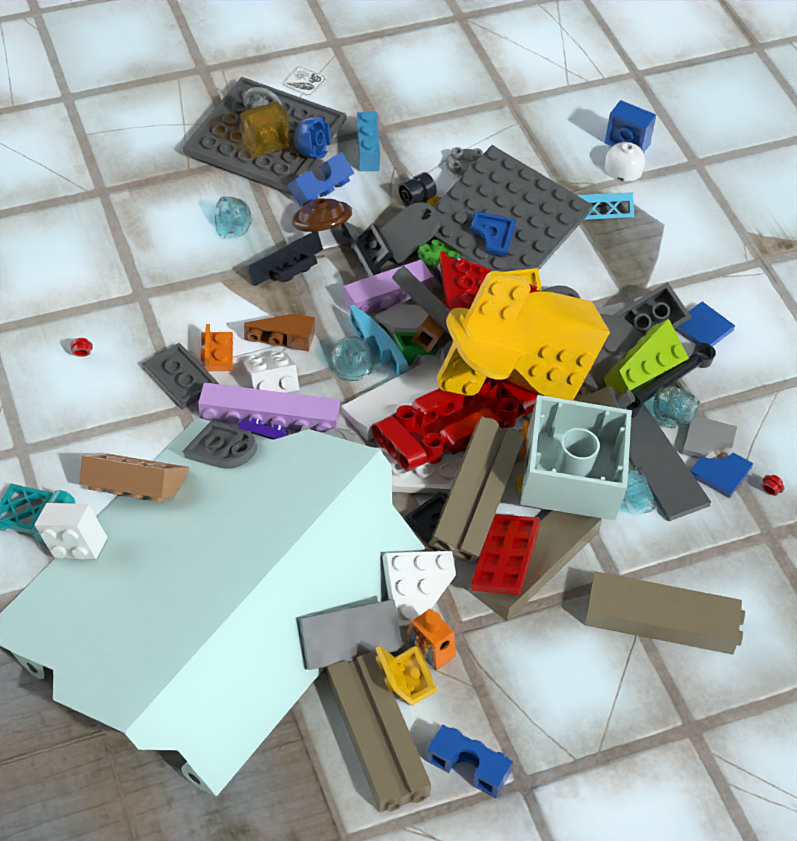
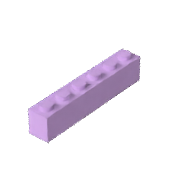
[198,383,340,432]

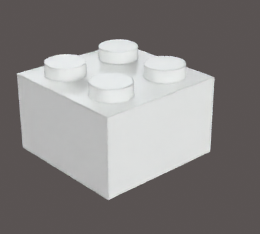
[35,503,108,560]

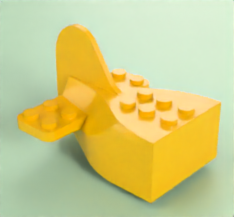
[436,271,610,401]

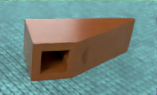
[244,314,315,352]

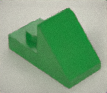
[393,332,439,366]

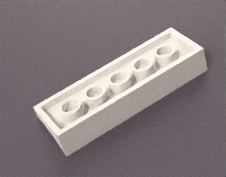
[341,354,442,441]

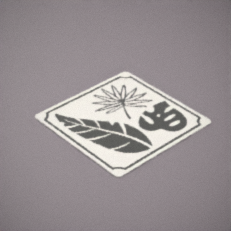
[281,65,328,97]

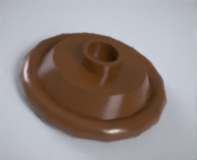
[291,198,352,232]

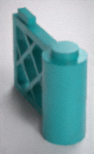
[0,483,76,543]

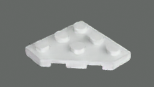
[382,551,456,628]

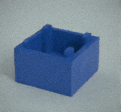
[605,100,656,153]

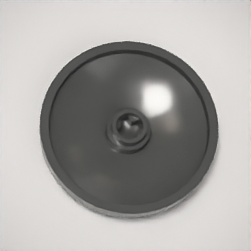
[581,314,643,392]

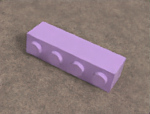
[344,260,433,314]

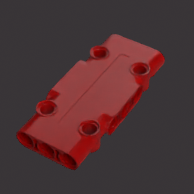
[372,377,537,472]

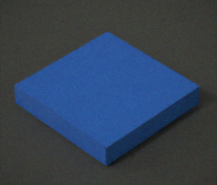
[675,301,735,346]

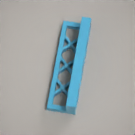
[577,192,634,220]

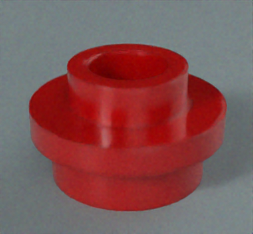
[70,338,93,357]
[761,475,785,496]

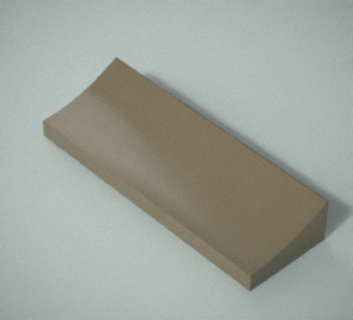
[470,510,602,621]

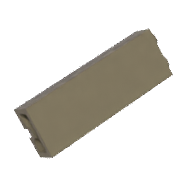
[428,416,525,564]
[585,571,745,655]
[327,651,431,813]

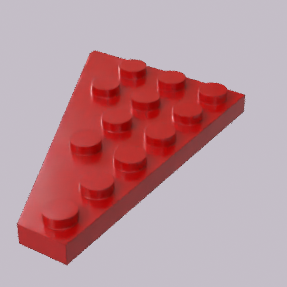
[439,252,541,311]

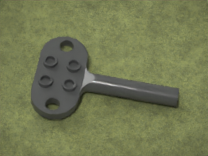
[392,266,453,365]

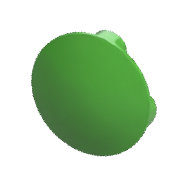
[417,240,460,268]

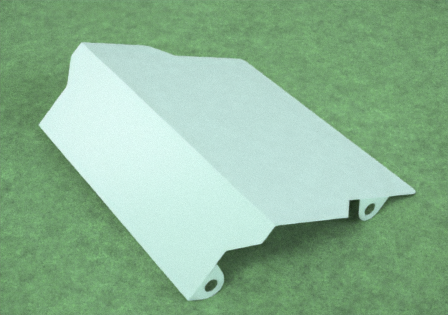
[0,419,425,796]

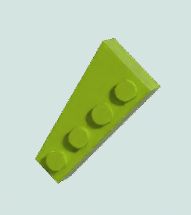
[603,319,689,393]

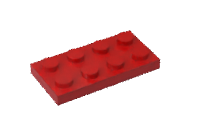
[471,514,540,595]

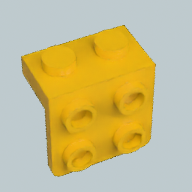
[375,645,438,706]

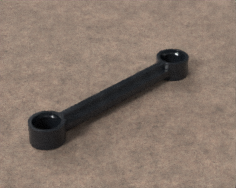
[626,343,716,418]

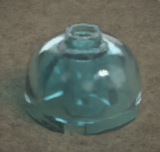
[215,196,253,239]
[330,336,374,381]
[653,386,700,429]
[621,466,657,515]

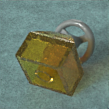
[241,87,289,159]

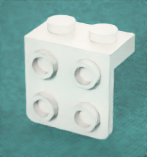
[243,351,300,393]

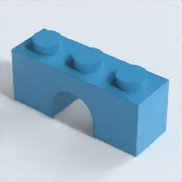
[357,112,380,171]

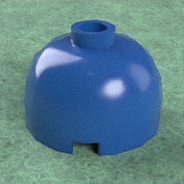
[293,117,331,159]

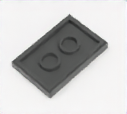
[142,343,219,409]

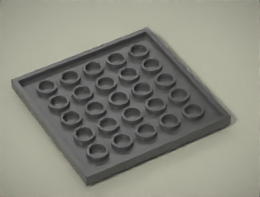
[182,77,346,193]
[422,145,593,272]

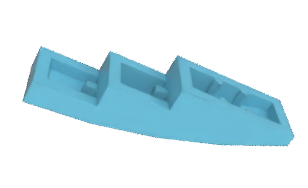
[350,305,407,377]

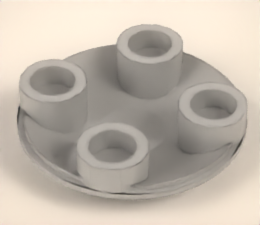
[446,147,483,176]

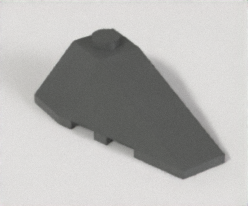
[613,282,692,336]

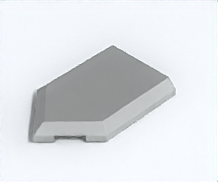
[372,304,429,335]

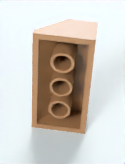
[79,453,189,502]

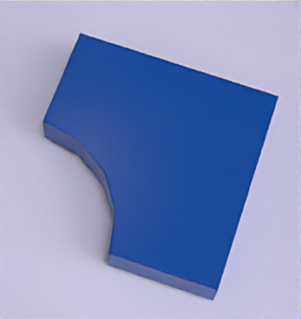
[470,211,516,257]
[691,452,754,498]

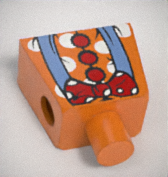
[405,609,456,671]

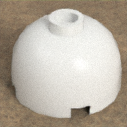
[604,142,645,182]

